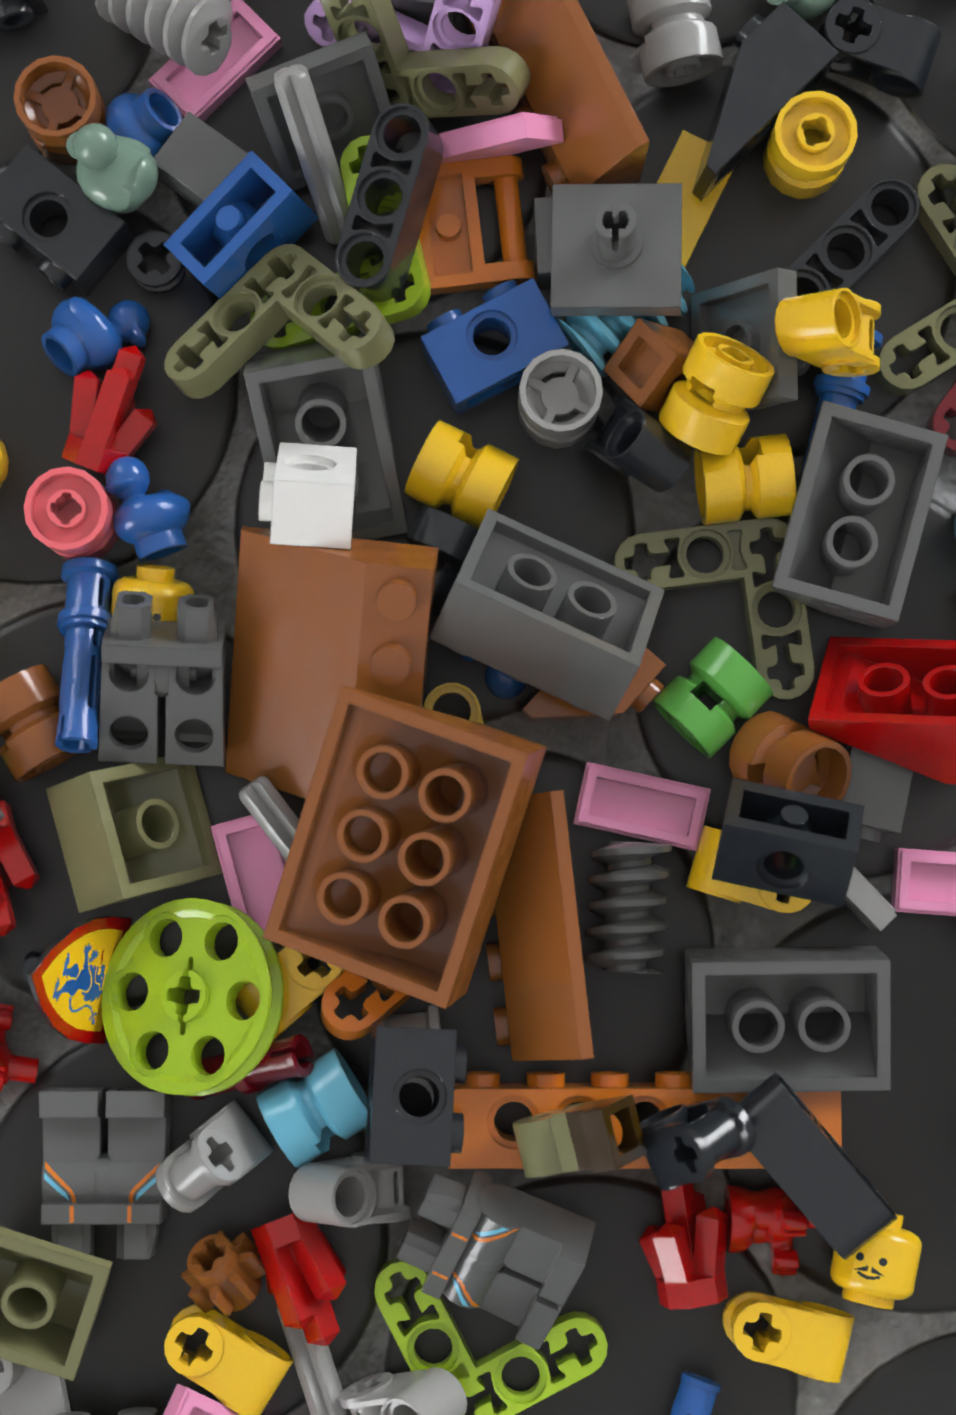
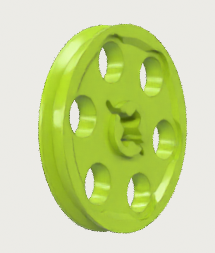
[101,898,284,1096]

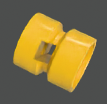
[763,91,858,199]
[659,332,775,455]
[404,420,520,530]
[693,433,796,525]

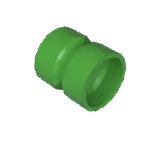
[651,637,774,759]

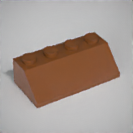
[461,0,650,193]
[486,790,594,1061]

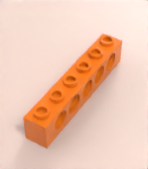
[448,1071,842,1169]

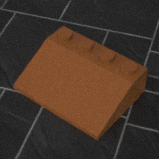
[225,526,439,799]
[263,686,547,1009]

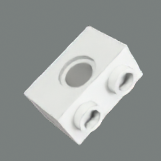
[259,442,357,549]

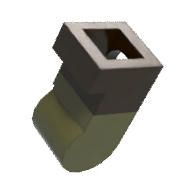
[512,1094,647,1178]

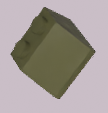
[46,757,223,913]
[0,1227,113,1381]

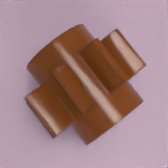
[181,1230,266,1316]

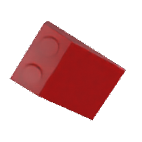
[808,637,956,784]

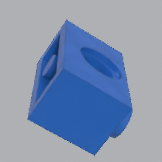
[163,150,319,298]
[420,278,569,416]

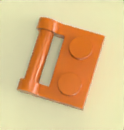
[419,155,537,295]

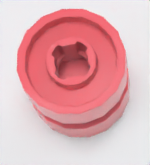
[24,466,119,560]

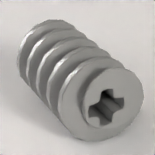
[95,0,233,76]

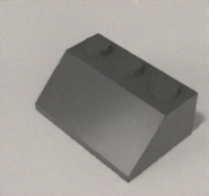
[771,400,949,630]
[429,508,665,721]
[684,946,891,1093]

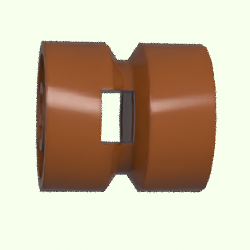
[13,55,107,165]
[0,664,78,783]
[729,711,852,801]

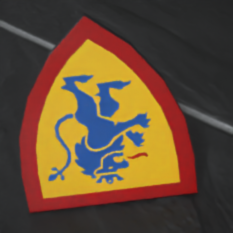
[22,915,132,1044]

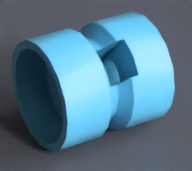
[256,1048,368,1169]

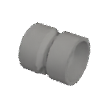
[626,0,724,88]
[517,349,603,449]

